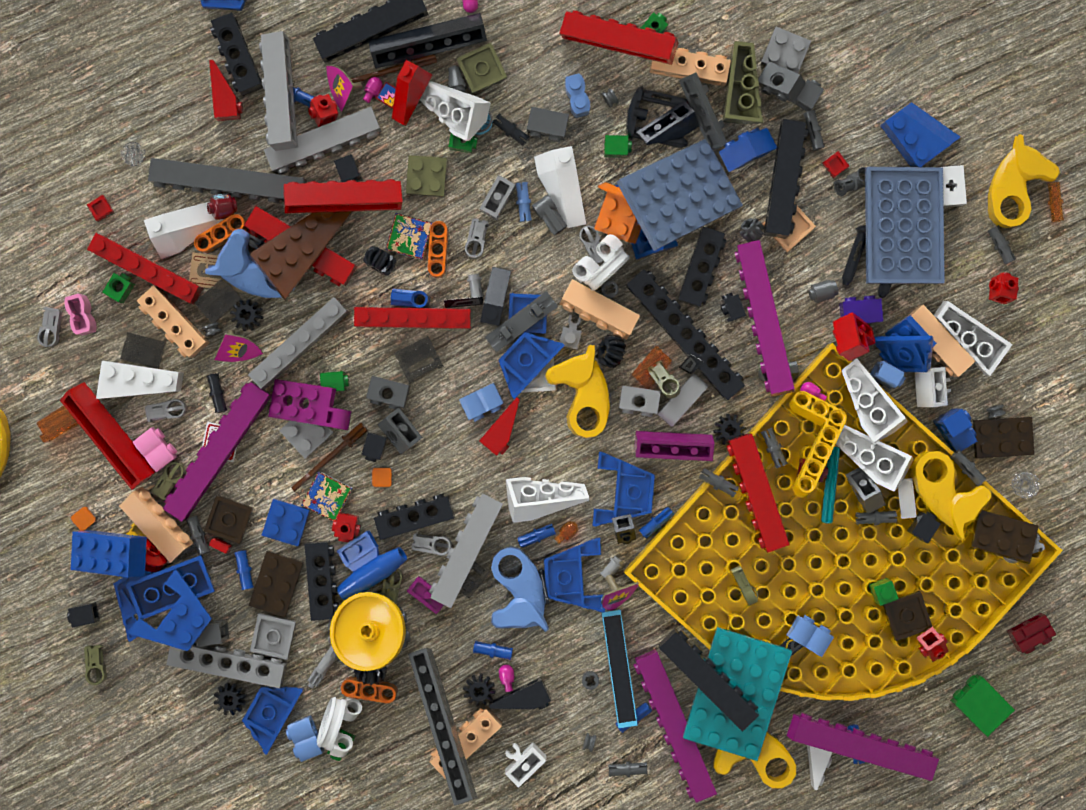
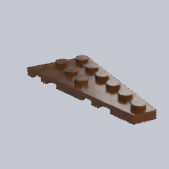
[250,211,354,301]

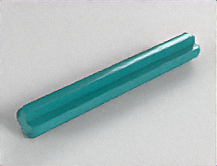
[821,447,840,524]

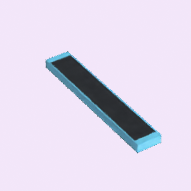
[602,610,638,728]

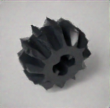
[363,246,397,276]
[230,299,264,332]
[596,335,626,368]
[713,414,746,445]
[354,666,387,686]
[463,673,496,707]
[214,682,247,715]

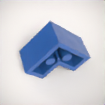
[719,127,777,172]
[933,409,977,452]

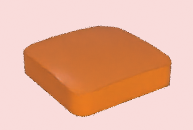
[372,468,392,487]
[71,507,96,531]

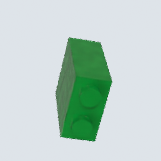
[950,674,1015,737]

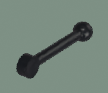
[538,569,549,605]

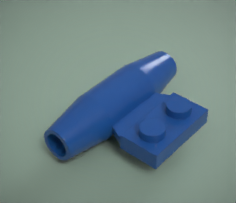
[337,531,407,600]

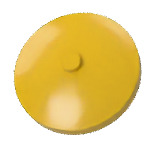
[330,592,406,671]

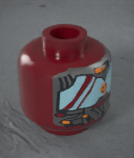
[207,193,237,220]

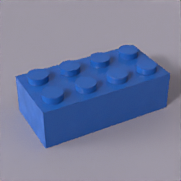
[71,530,147,578]
[126,555,216,619]

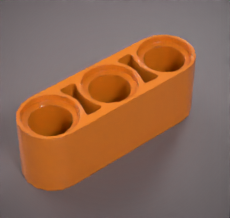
[194,214,247,253]
[428,221,448,278]
[341,676,398,703]

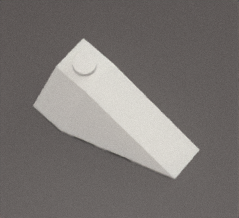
[420,81,491,141]
[534,146,586,228]
[144,202,224,259]
[842,358,908,443]
[836,425,914,492]
[506,477,589,523]

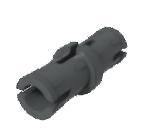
[803,110,825,151]
[988,225,1016,265]
[761,428,788,468]
[950,450,986,486]
[699,468,739,497]
[856,510,897,525]
[186,516,210,556]
[609,761,648,777]

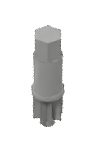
[307,646,337,688]

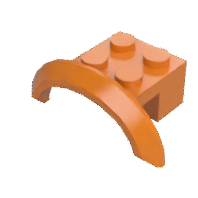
[594,182,641,244]

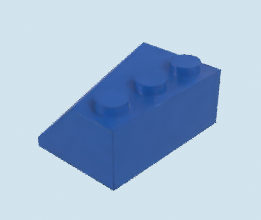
[880,102,960,167]

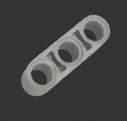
[657,373,708,427]

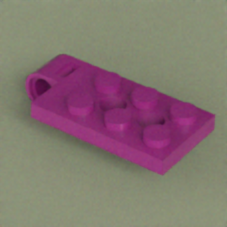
[268,379,352,430]

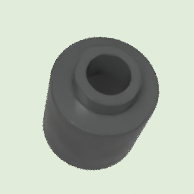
[808,280,839,303]

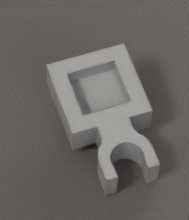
[560,314,582,350]

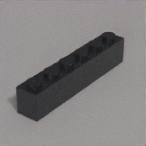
[313,0,428,63]
[368,13,487,69]
[763,119,808,239]
[658,628,759,732]

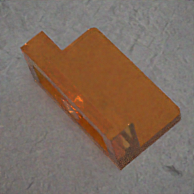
[631,345,672,389]
[37,405,78,443]

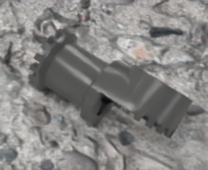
[834,167,866,197]

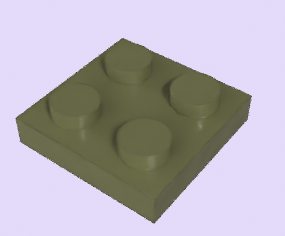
[456,42,507,94]
[406,155,447,197]

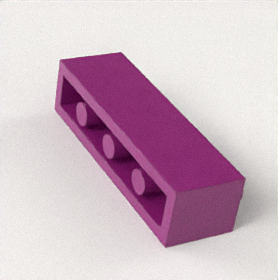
[634,431,715,461]

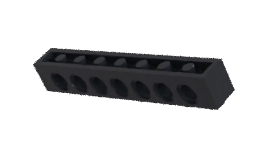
[626,269,745,401]

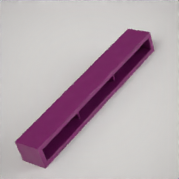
[734,240,794,397]
[163,382,272,522]
[633,649,717,803]
[786,713,939,781]

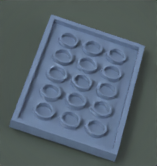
[617,139,743,251]
[865,167,945,284]

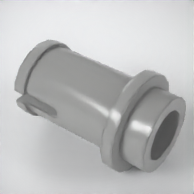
[467,274,483,298]
[600,556,624,578]

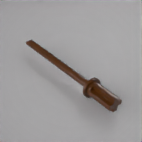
[351,54,437,83]
[291,422,368,492]

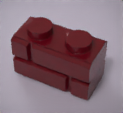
[1007,613,1056,654]

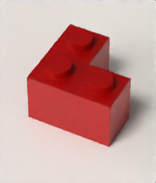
[833,312,876,361]

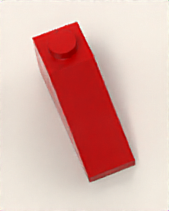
[209,60,243,121]
[392,60,432,126]
[479,397,520,456]

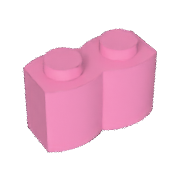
[64,294,96,336]
[133,427,177,472]

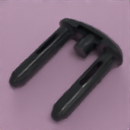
[626,86,690,148]
[842,225,892,298]

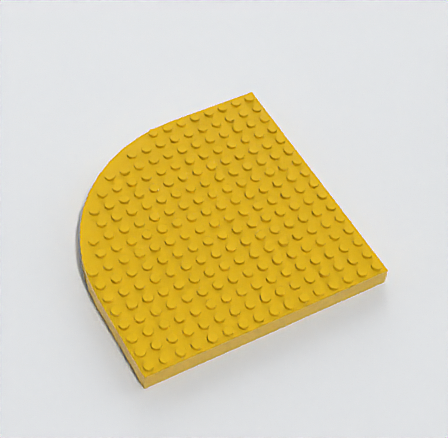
[624,343,1063,701]

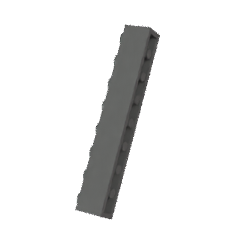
[148,158,307,203]
[408,648,478,806]

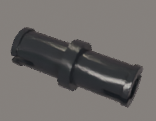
[492,113,530,146]
[206,373,227,413]

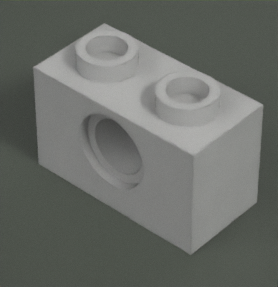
[480,175,516,221]
[618,385,661,417]

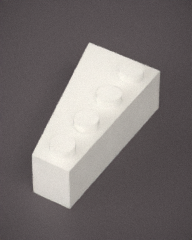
[934,301,1013,376]
[96,361,184,399]

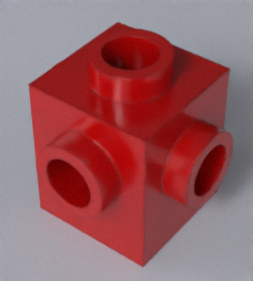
[308,94,338,127]
[989,272,1019,304]
[332,512,361,542]
[917,627,949,662]

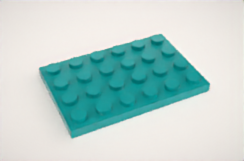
[683,627,792,761]

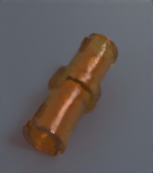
[1047,182,1064,222]

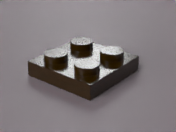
[204,495,254,544]
[883,591,932,641]

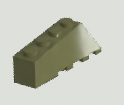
[722,41,763,124]

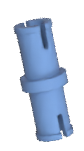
[515,182,532,222]

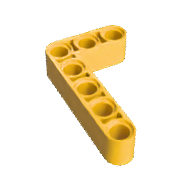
[789,391,847,498]

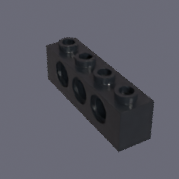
[210,12,263,96]
[677,226,727,308]
[374,493,455,540]
[304,540,339,621]

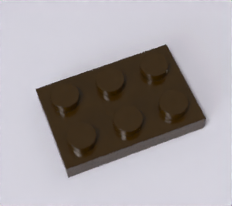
[973,417,1034,458]
[970,510,1039,564]
[249,550,304,617]

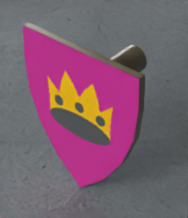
[326,66,363,112]
[214,330,263,362]
[601,574,639,611]

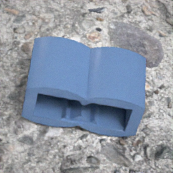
[565,73,590,118]
[870,361,905,389]
[459,383,504,422]
[786,615,834,657]
[286,715,325,762]

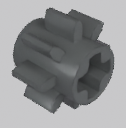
[739,218,765,242]

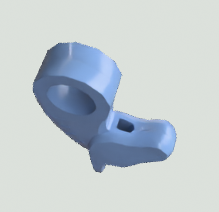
[205,229,295,298]
[491,546,549,632]

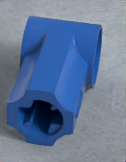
[391,288,430,308]

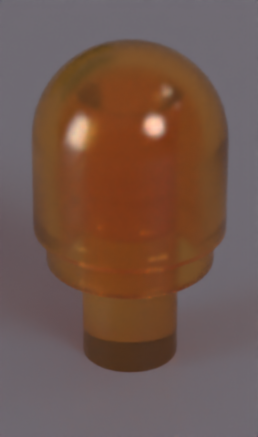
[554,521,578,544]

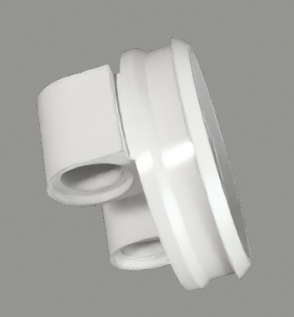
[572,235,629,291]
[317,697,362,757]

